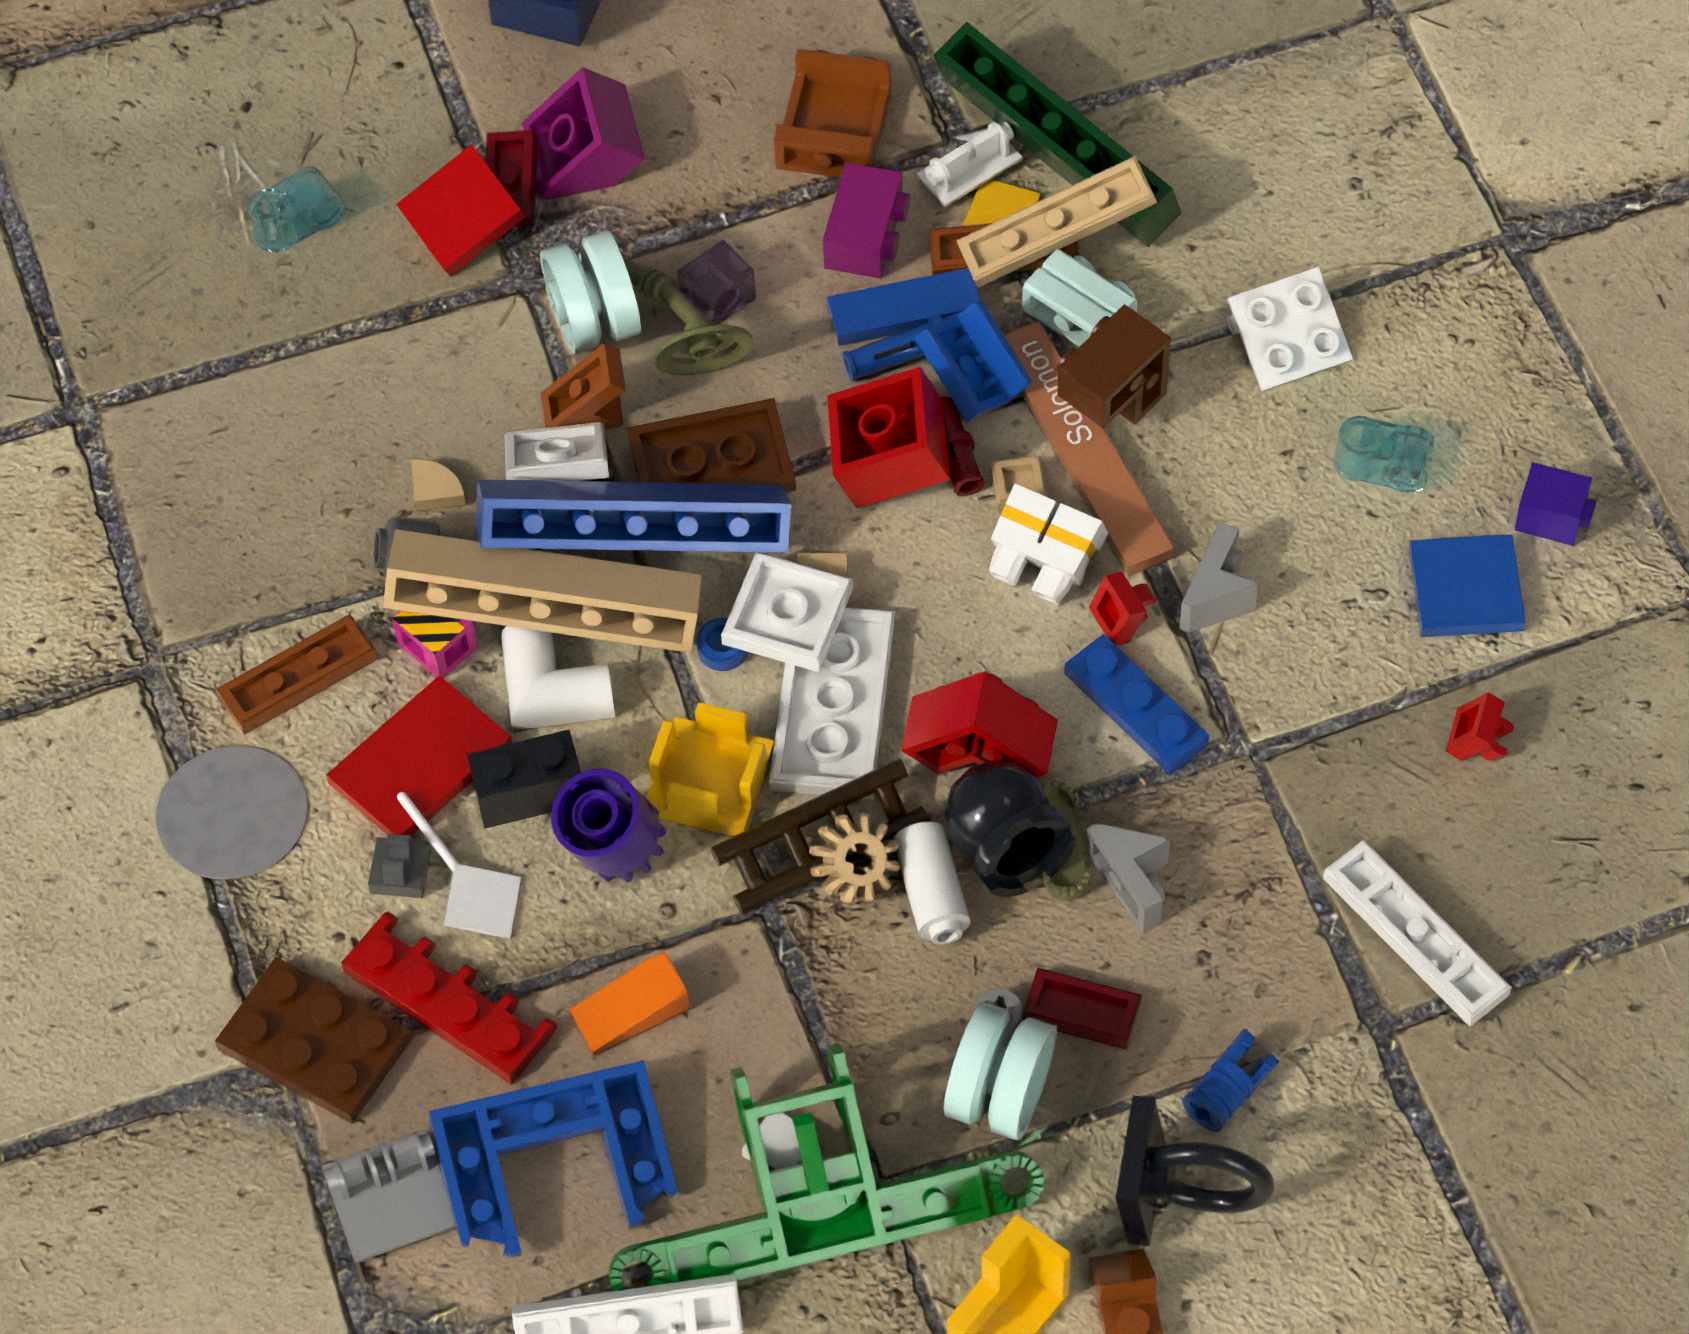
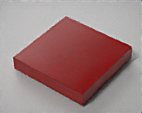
[396,144,527,277]

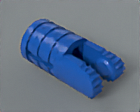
[1182,1029,1279,1132]

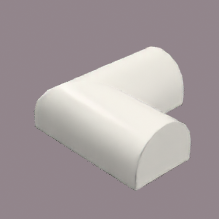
[501,626,615,731]

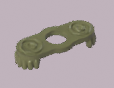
[1043,780,1091,901]

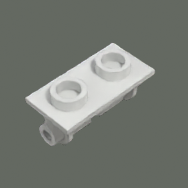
[916,121,1023,207]

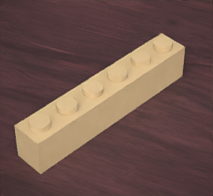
[383,529,702,653]

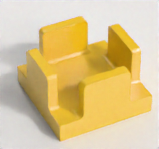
[646,702,775,836]

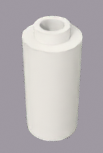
[893,822,971,945]

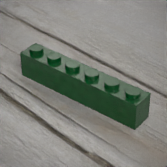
[934,21,1181,247]

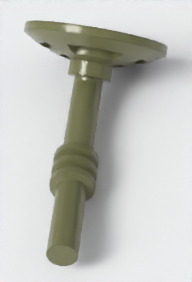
[623,257,753,375]

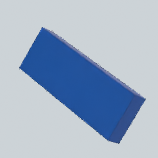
[827,268,980,346]

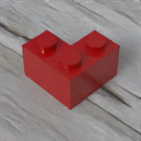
[901,671,1058,778]

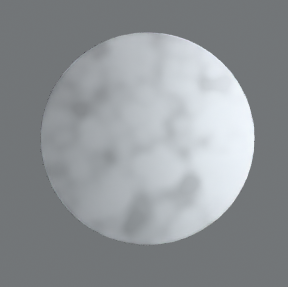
[156,746,307,880]

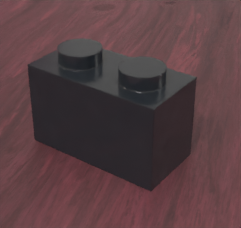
[467,729,581,829]

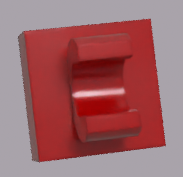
[1089,572,1157,646]
[1445,692,1514,761]

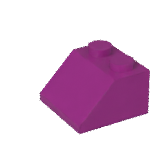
[522,67,645,200]

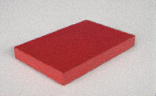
[326,675,513,836]

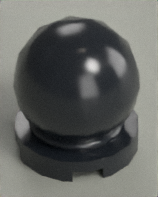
[944,760,1076,897]

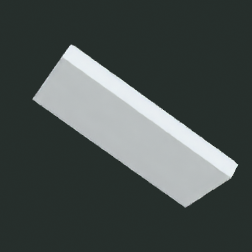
[769,607,896,800]

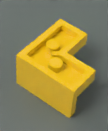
[947,1214,1071,1334]

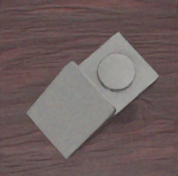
[1180,522,1258,633]
[1086,823,1170,934]

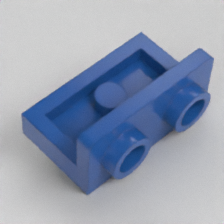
[915,300,1032,422]

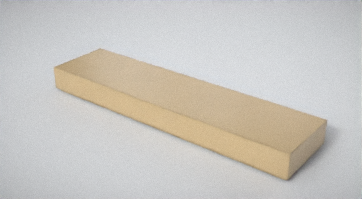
[956,156,1157,287]

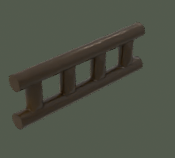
[710,758,930,915]

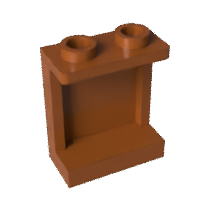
[774,49,891,178]

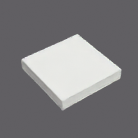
[504,422,609,481]
[721,552,853,672]

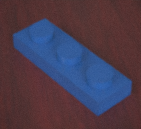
[1064,634,1209,775]

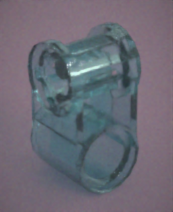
[249,167,346,253]
[1333,416,1435,493]

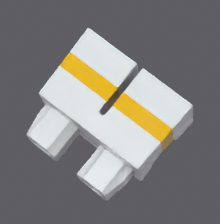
[989,483,1108,605]

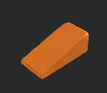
[569,951,690,1056]

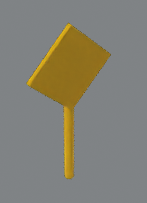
[963,180,1041,272]

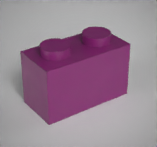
[823,162,910,279]

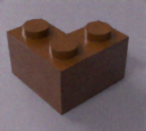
[1057,304,1171,428]

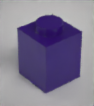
[1514,462,1597,546]

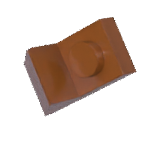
[541,343,626,429]
[1088,1249,1163,1334]

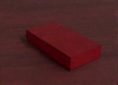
[1023,967,1142,1050]

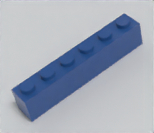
[476,479,791,552]

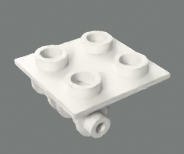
[1227,267,1353,392]

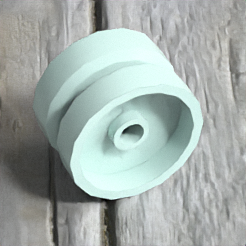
[540,230,641,355]
[943,1002,1057,1141]

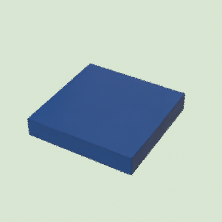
[1409,534,1526,637]

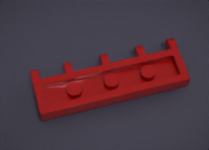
[341,911,557,1085]

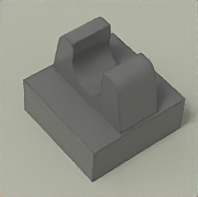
[368,833,431,899]

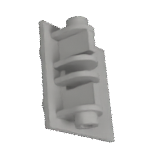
[322,1129,456,1263]

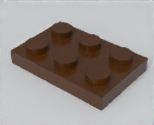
[627,398,796,493]
[215,957,412,1124]

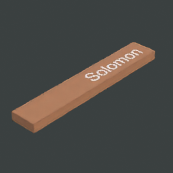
[1004,321,1174,576]

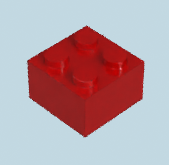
[827,367,950,508]

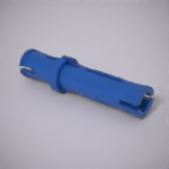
[842,311,962,382]

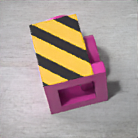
[392,610,478,678]

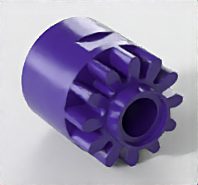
[551,769,667,883]

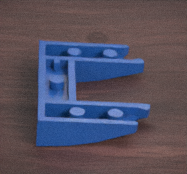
[429,1060,678,1257]

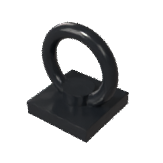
[1115,1095,1275,1246]

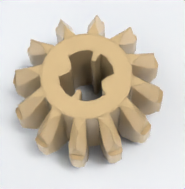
[809,813,900,904]

